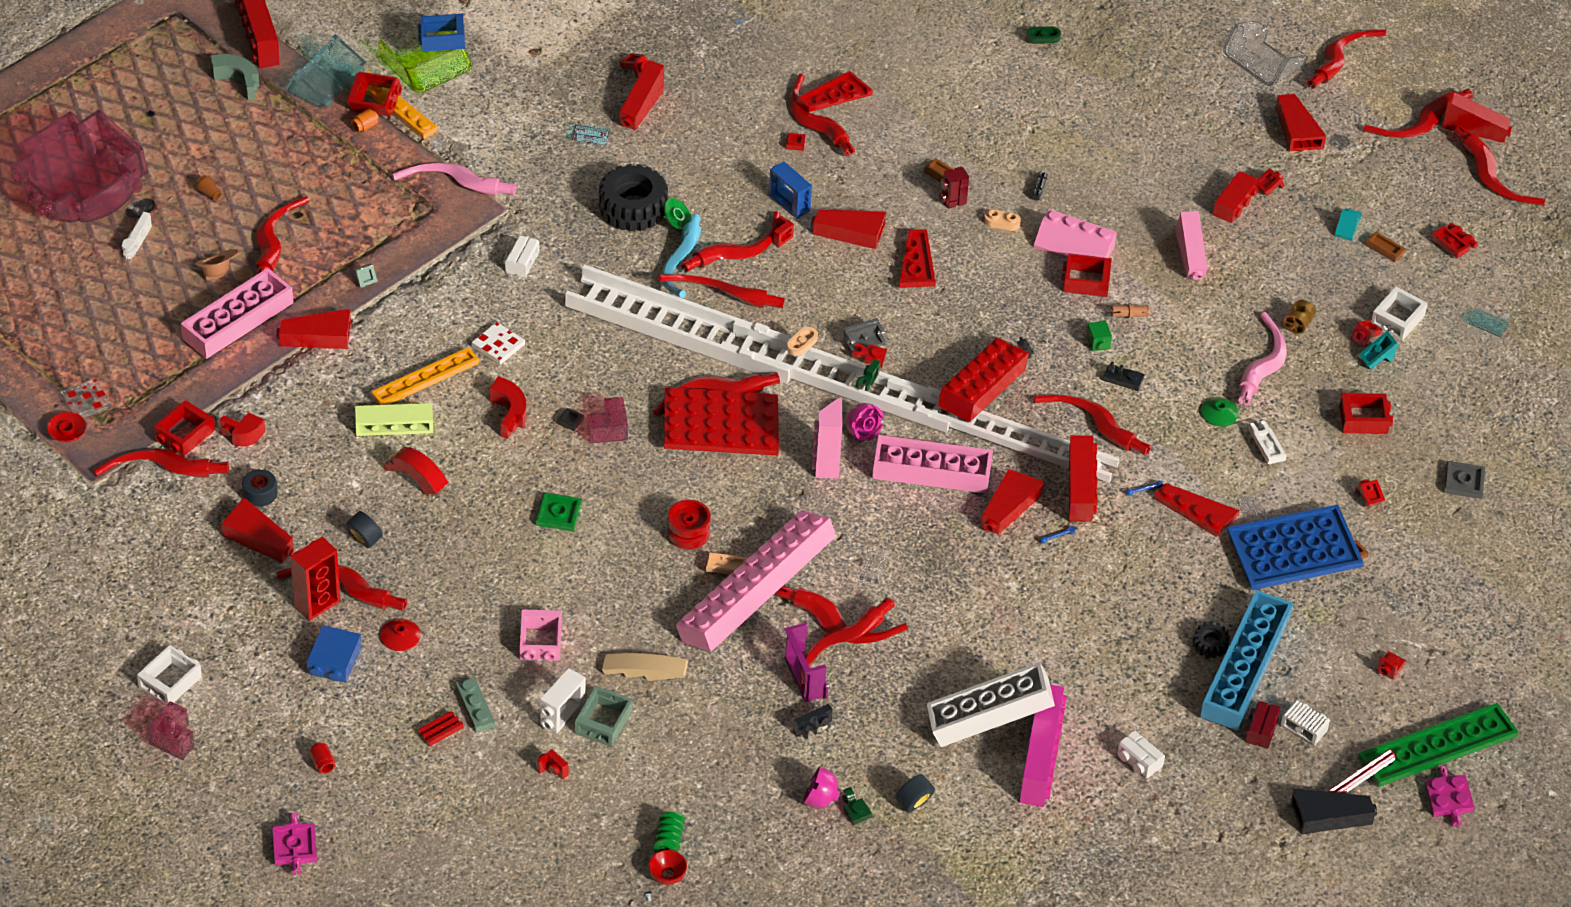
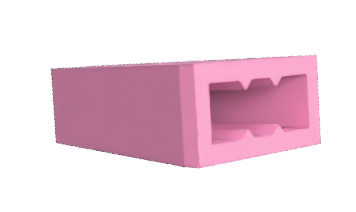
[1175,211,1207,280]

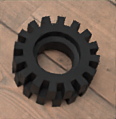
[1193,621,1230,658]

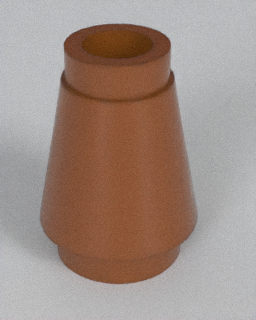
[196,175,222,201]

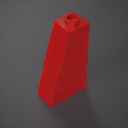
[620,60,664,130]
[1442,91,1512,143]
[1275,94,1326,152]
[811,209,887,249]
[276,309,351,349]
[981,469,1044,535]
[222,498,294,563]

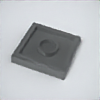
[1444,461,1485,499]

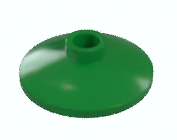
[664,198,691,231]
[1201,397,1239,427]

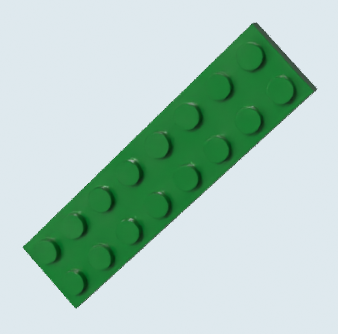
[1358,703,1518,787]

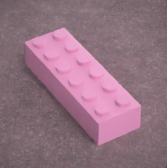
[181,268,293,359]
[873,435,993,494]

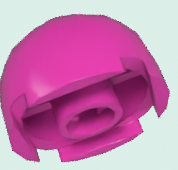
[846,403,884,442]
[803,766,840,809]

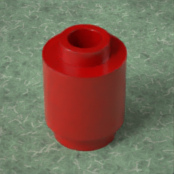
[309,743,335,774]

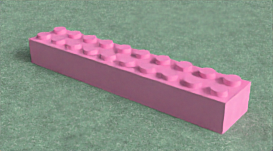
[676,510,836,652]

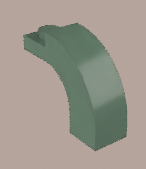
[211,54,259,100]

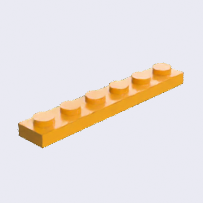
[355,71,437,140]
[371,347,479,405]

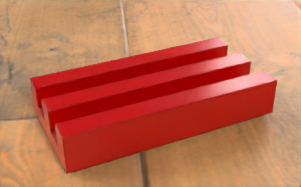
[418,711,464,747]

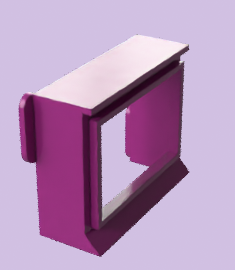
[784,621,828,703]

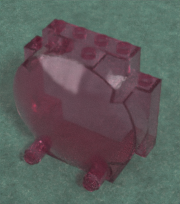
[10,110,148,223]

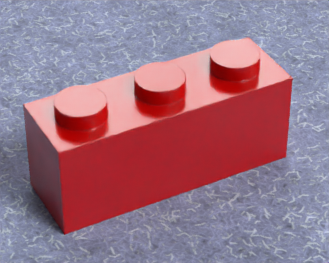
[1213,171,1259,223]

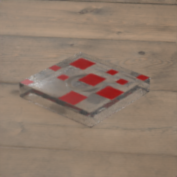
[61,379,112,418]

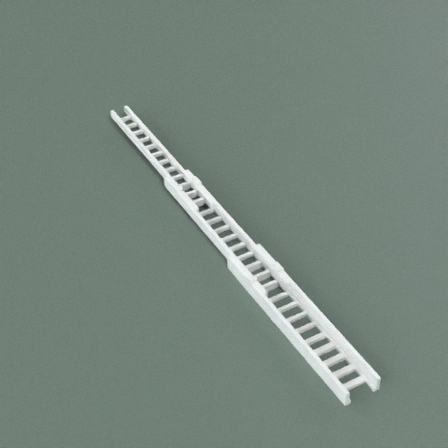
[565,265,1120,483]

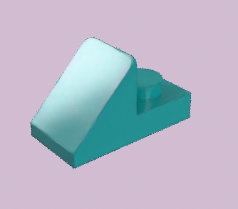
[1335,208,1362,241]
[1359,331,1399,370]

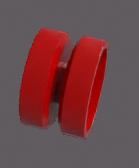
[667,499,711,550]

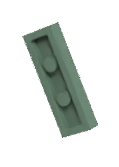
[456,677,495,732]

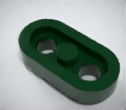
[1026,26,1061,44]

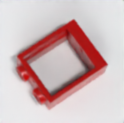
[347,71,402,117]
[1061,253,1112,297]
[1339,393,1393,434]
[154,400,215,457]

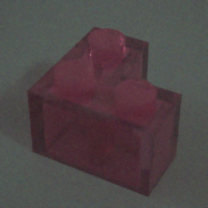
[587,397,628,444]
[147,701,194,760]

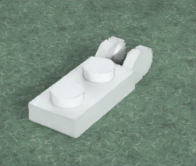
[122,212,152,260]
[1248,420,1286,464]

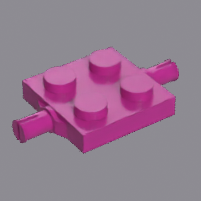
[1425,766,1475,827]
[273,812,317,875]

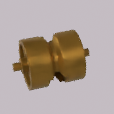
[1283,299,1316,334]

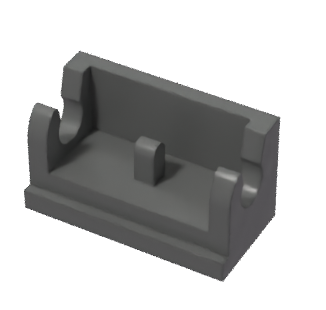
[843,318,886,354]

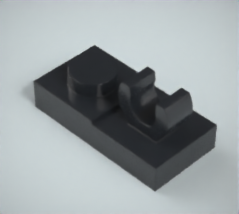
[1103,362,1145,391]
[793,704,833,739]

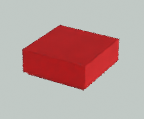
[786,132,806,151]

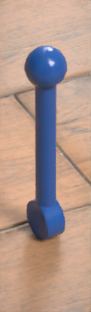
[1126,480,1164,496]
[1039,526,1076,544]

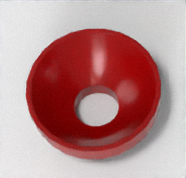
[649,850,687,885]

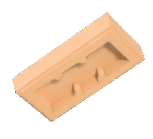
[706,552,748,575]

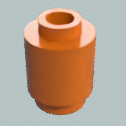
[351,109,379,132]

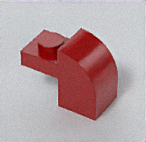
[219,412,265,447]

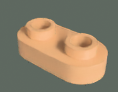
[984,210,1021,231]
[787,327,818,356]

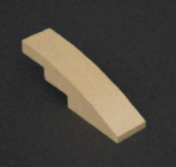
[602,653,688,681]

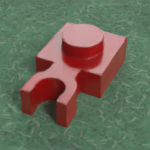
[852,343,887,368]

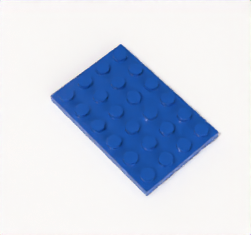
[1227,504,1364,590]

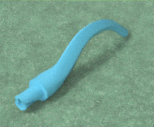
[661,214,701,298]

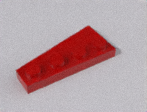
[797,71,873,112]
[899,229,936,288]
[1154,483,1240,537]

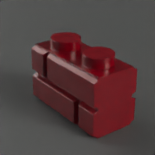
[939,166,969,209]
[1244,701,1281,749]

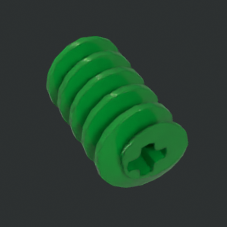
[653,812,685,853]

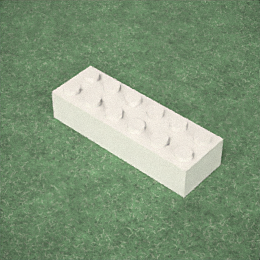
[927,662,1055,747]

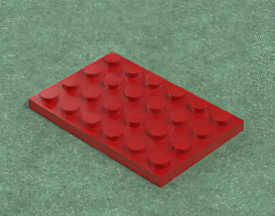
[664,387,779,456]

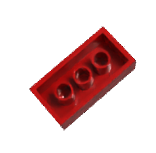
[1069,435,1098,522]
[290,536,341,621]

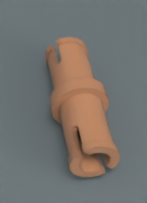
[1111,304,1149,318]

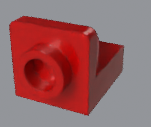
[619,53,647,78]
[1257,168,1285,196]
[773,216,794,248]
[1350,320,1383,347]
[1354,479,1385,507]
[1376,651,1406,680]
[537,749,569,780]

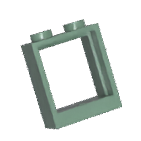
[575,686,633,747]

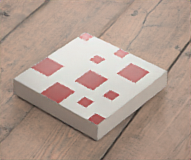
[472,322,525,365]

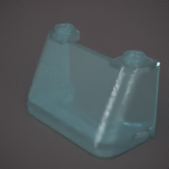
[284,34,367,108]

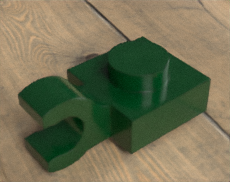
[856,359,881,391]
[842,787,872,825]

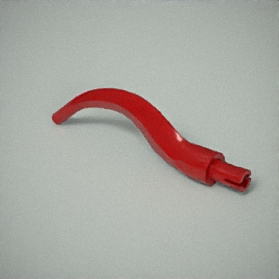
[1306,29,1386,89]
[790,74,855,156]
[1363,88,1473,138]
[1453,126,1545,206]
[253,196,309,277]
[680,211,780,273]
[657,274,785,309]
[653,372,780,416]
[1034,395,1151,456]
[92,448,229,478]
[276,564,407,611]
[776,586,909,644]
[800,597,895,690]

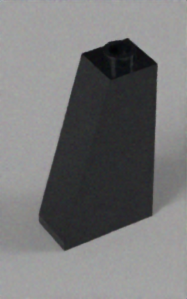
[1290,789,1377,834]

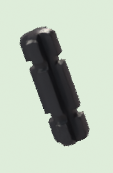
[1031,171,1048,201]
[1017,337,1034,359]

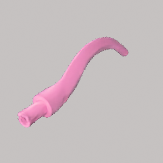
[391,163,516,196]
[1238,312,1287,405]

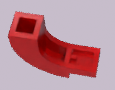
[490,376,527,439]
[384,447,449,495]

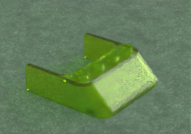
[378,14,473,93]

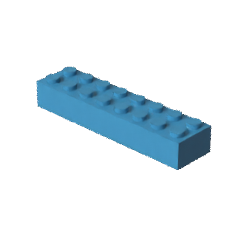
[1200,590,1293,731]

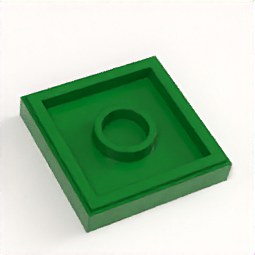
[536,492,582,532]

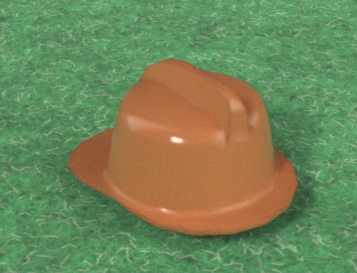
[195,249,238,280]

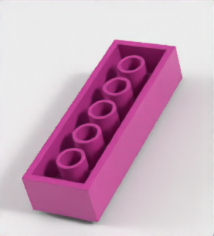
[1020,684,1067,807]

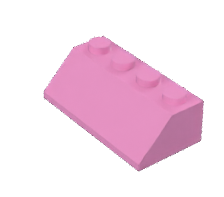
[1034,209,1117,259]
[812,398,842,478]

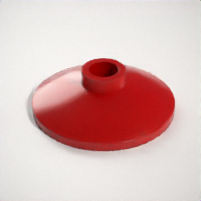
[47,412,86,442]
[380,619,421,651]

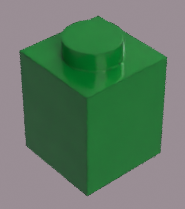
[1086,320,1112,352]

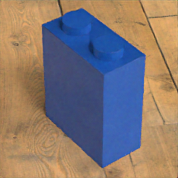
[307,625,362,683]

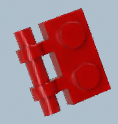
[1431,222,1479,258]

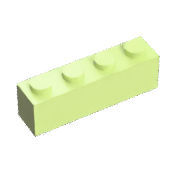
[355,403,433,436]

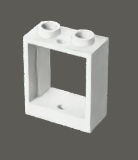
[1371,287,1428,341]
[137,645,202,707]
[540,668,585,734]

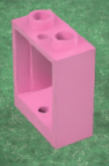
[520,610,562,661]

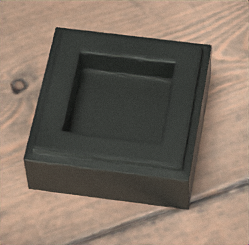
[558,408,584,431]

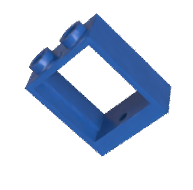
[418,13,465,52]
[769,161,812,219]

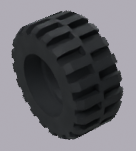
[599,164,668,231]

